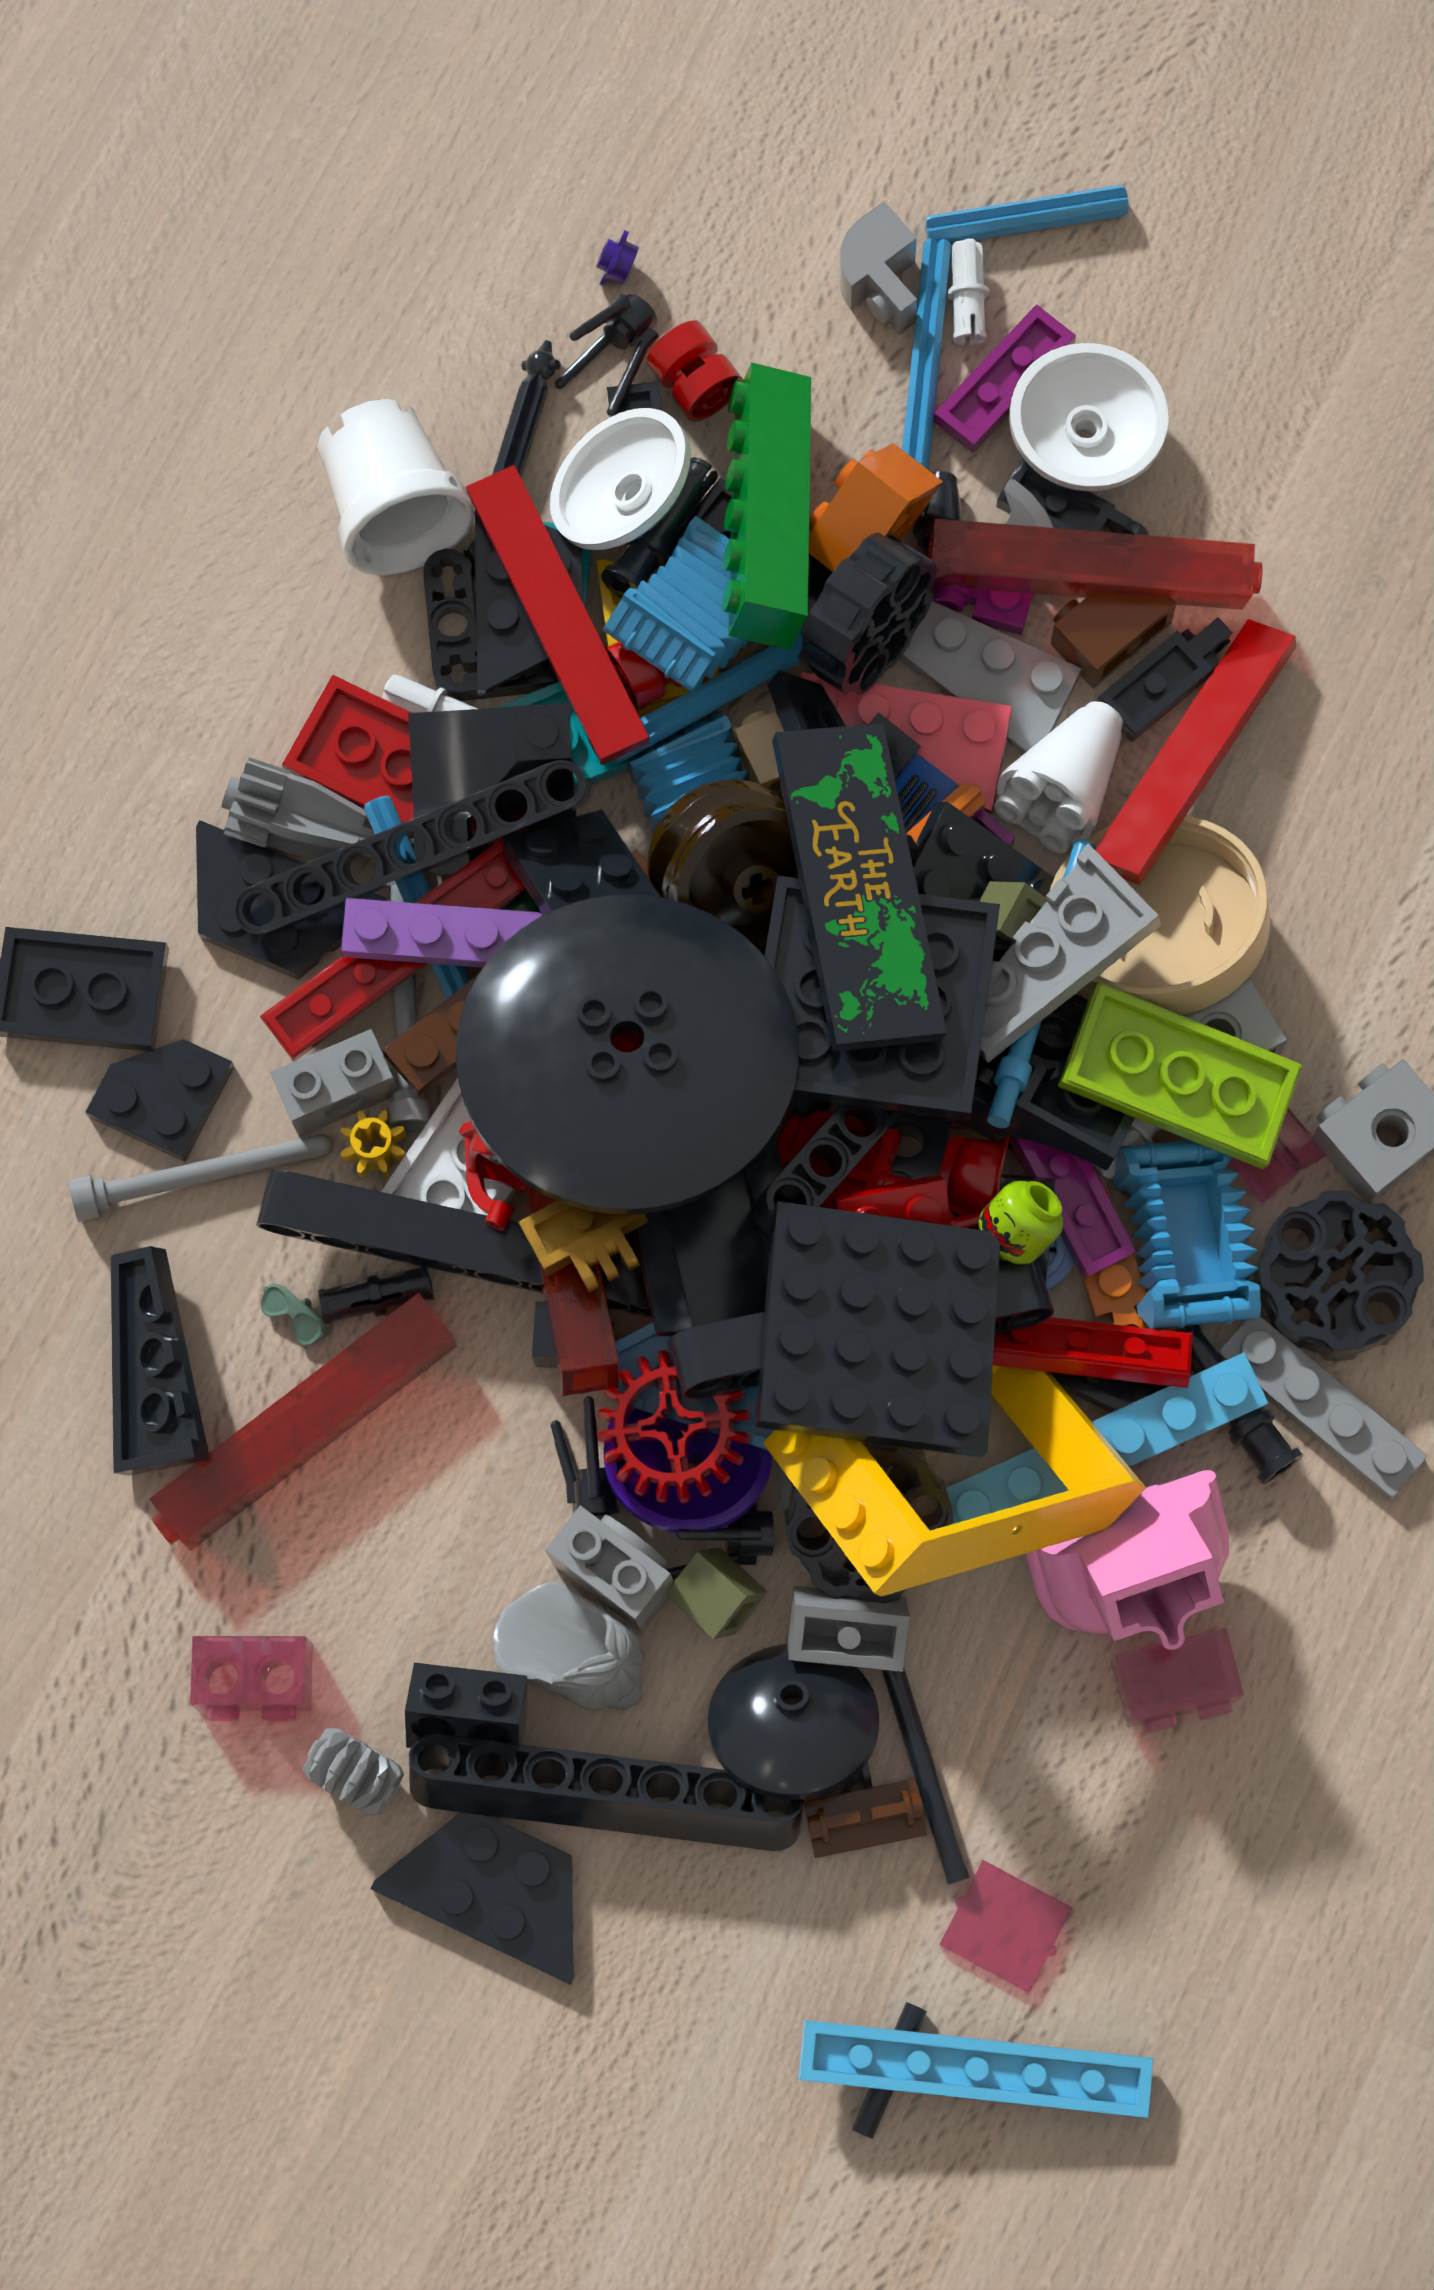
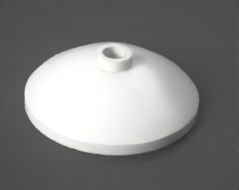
[1009,343,1169,491]
[550,408,691,550]

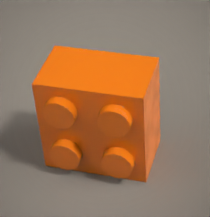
[809,443,943,572]

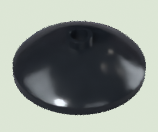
[708,1644,880,1800]

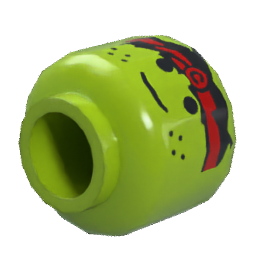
[978,1181,1063,1264]

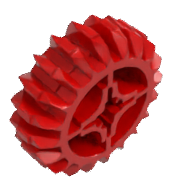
[597,1349,751,1503]

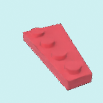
[800,672,1012,814]

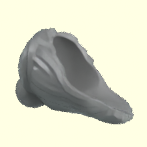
[491,1582,644,1711]

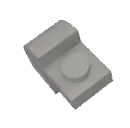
[840,202,917,335]

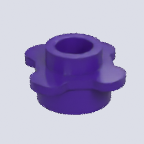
[596,230,639,287]

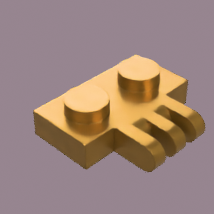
[519,1201,648,1293]

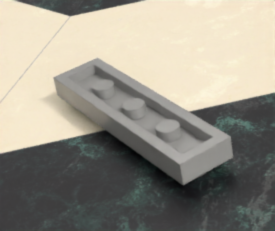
[1218,1316,1428,1501]

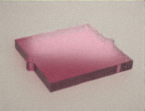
[939,1860,1073,1994]

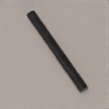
[882,1667,970,1885]

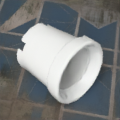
[317,399,475,576]

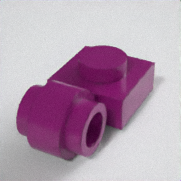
[932,560,1036,636]

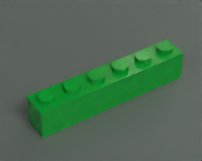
[722,362,811,650]

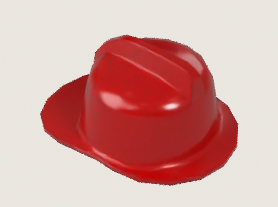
[939,1136,1009,1216]

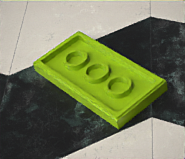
[1058,981,1302,1169]

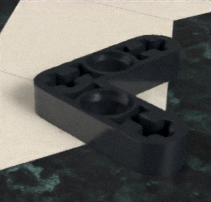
[423,549,559,701]

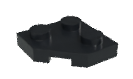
[85,1039,235,1162]

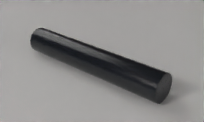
[852,2002,927,2139]

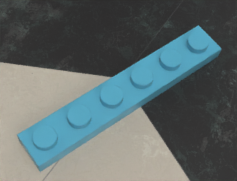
[946,1352,1269,1525]
[798,2020,1153,2118]

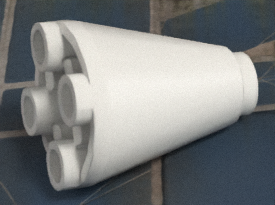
[994,701,1123,854]

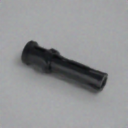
[601,457,718,599]
[1183,1324,1303,1485]

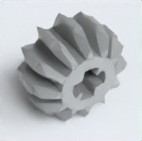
[302,1728,405,1815]

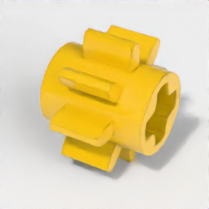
[340,1110,407,1179]

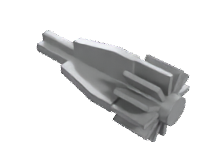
[221,757,414,857]

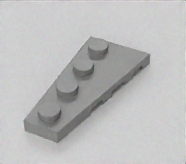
[899,601,1082,756]
[980,843,1161,1062]

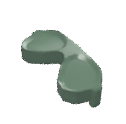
[261,1283,331,1345]

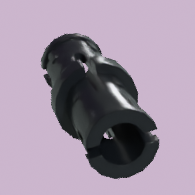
[318,1266,435,1324]

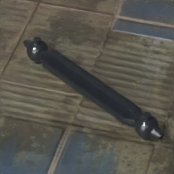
[464,340,561,578]

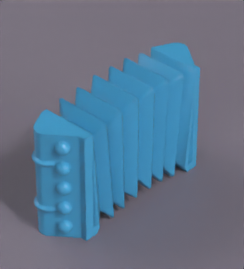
[603,516,748,692]
[626,711,749,833]
[1113,1140,1261,1329]

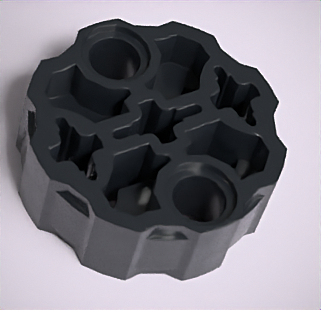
[798,532,938,695]
[1254,1191,1424,1361]
[784,1441,953,1603]

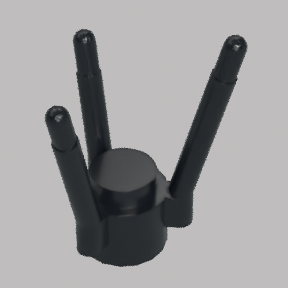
[555,294,659,417]
[550,1396,620,1516]
[665,1503,774,1580]

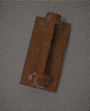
[804,1779,927,1858]

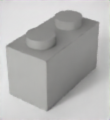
[787,1586,910,1672]

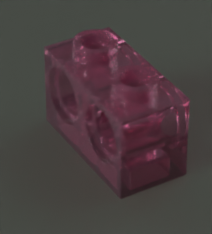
[190,1636,313,1721]

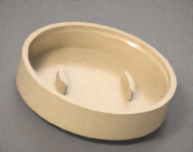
[1050,815,1270,1015]

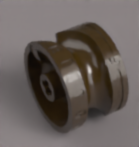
[648,779,799,957]

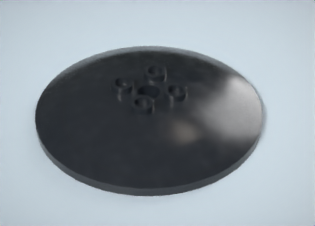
[456,895,799,1214]

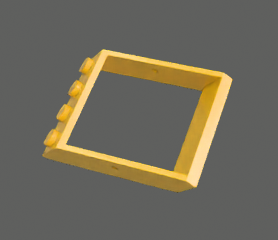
[763,1365,1146,1596]

